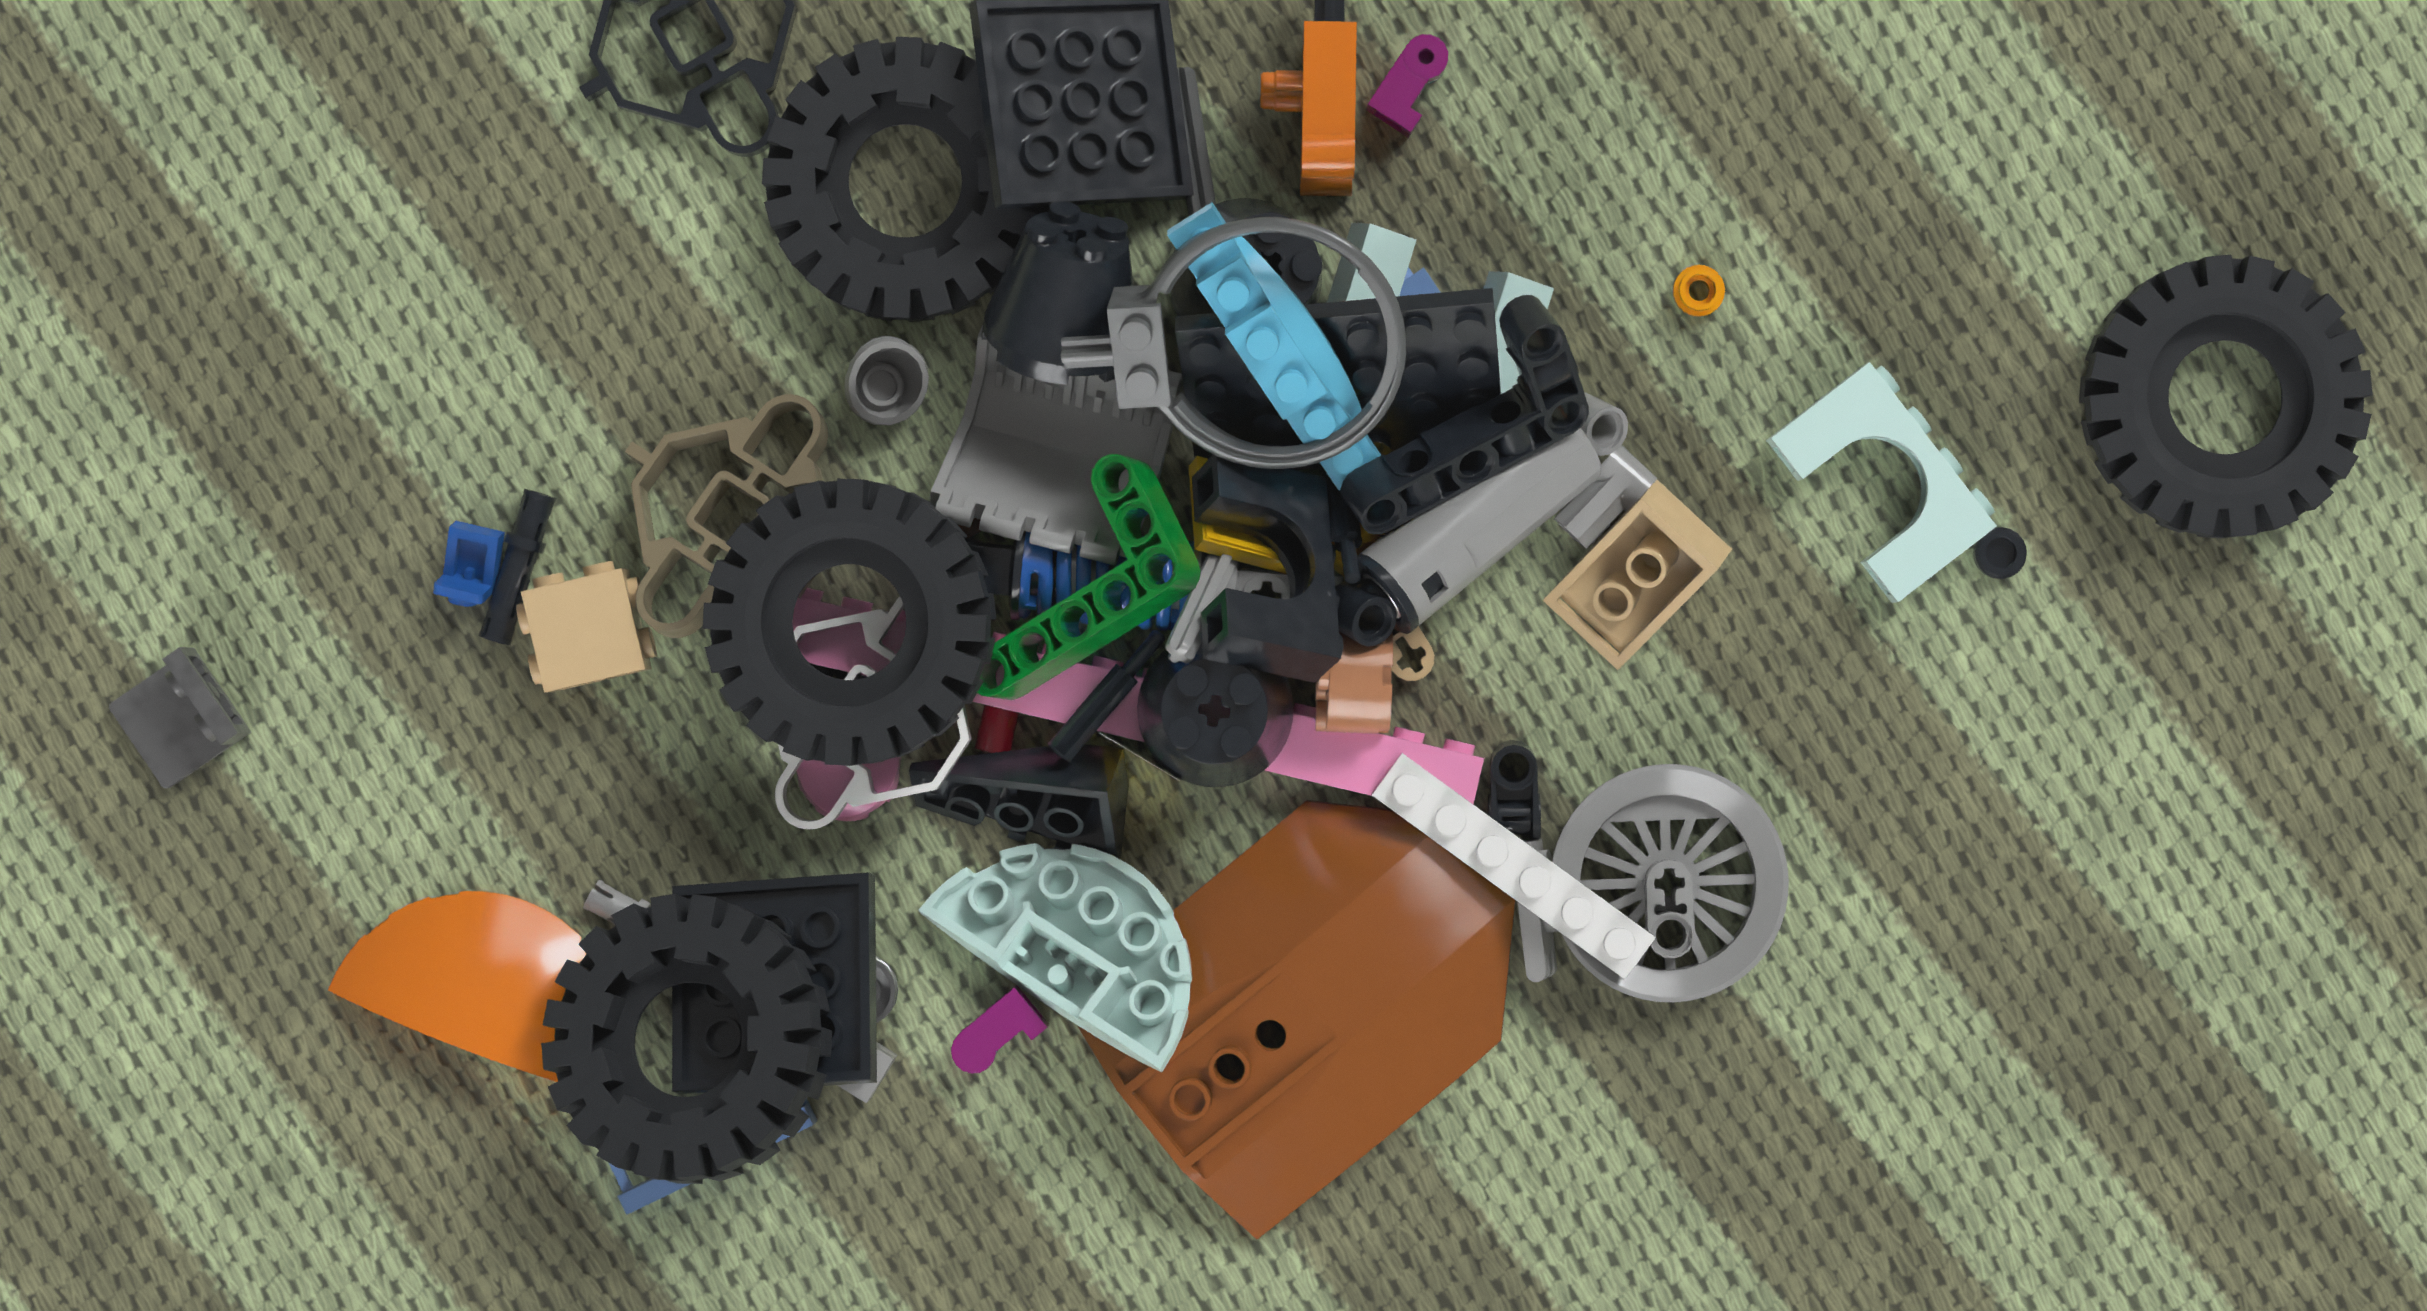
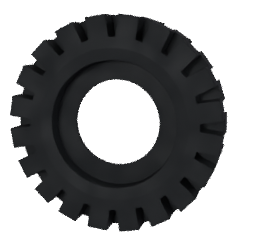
[762,37,1043,322]
[2079,255,2373,538]
[703,478,996,766]
[541,894,832,1184]

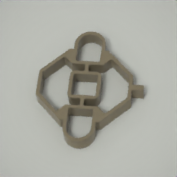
[625,394,828,638]

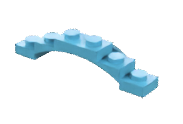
[1167,202,1381,490]

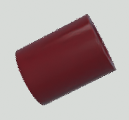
[974,704,1019,753]

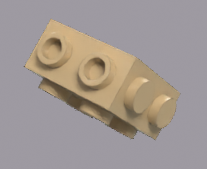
[516,561,657,693]

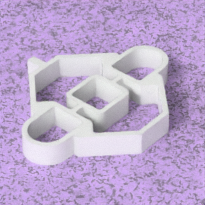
[775,597,971,829]

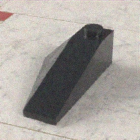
[909,744,1129,859]

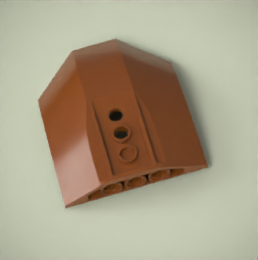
[1077,800,1516,1240]

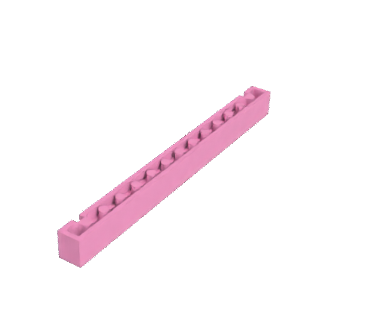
[793,588,1484,804]

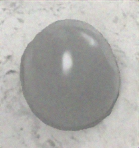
[845,336,929,426]

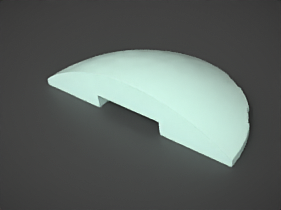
[918,843,1192,1072]

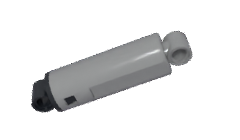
[1335,392,1628,646]

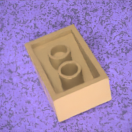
[1543,480,1732,670]

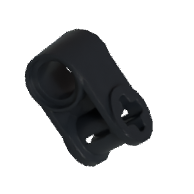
[1488,740,1541,839]

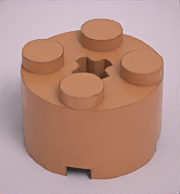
[1315,631,1393,734]

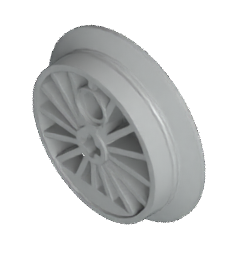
[1552,764,1789,1002]

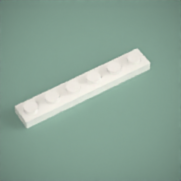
[1372,753,1656,979]

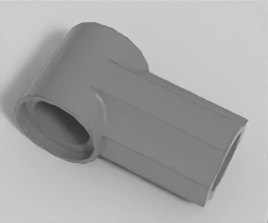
[1554,445,1657,549]

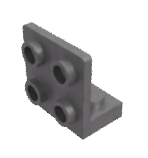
[109,647,251,788]

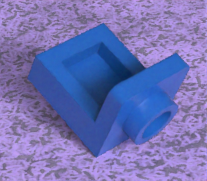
[433,521,505,607]

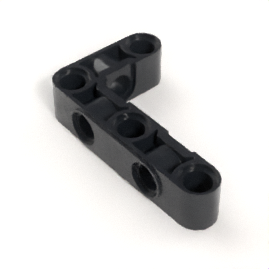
[1340,295,1589,534]

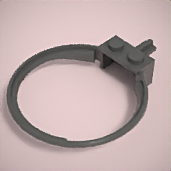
[1061,217,1406,469]

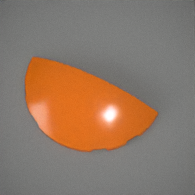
[328,891,586,1082]

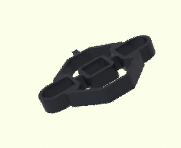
[579,0,798,157]

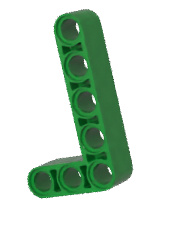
[977,454,1201,700]

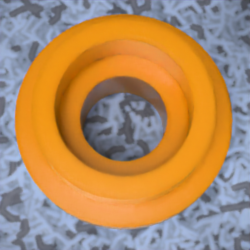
[1673,265,1725,317]

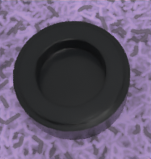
[1973,527,2027,579]

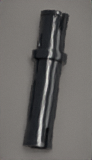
[478,488,556,645]

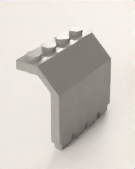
[930,325,1182,566]

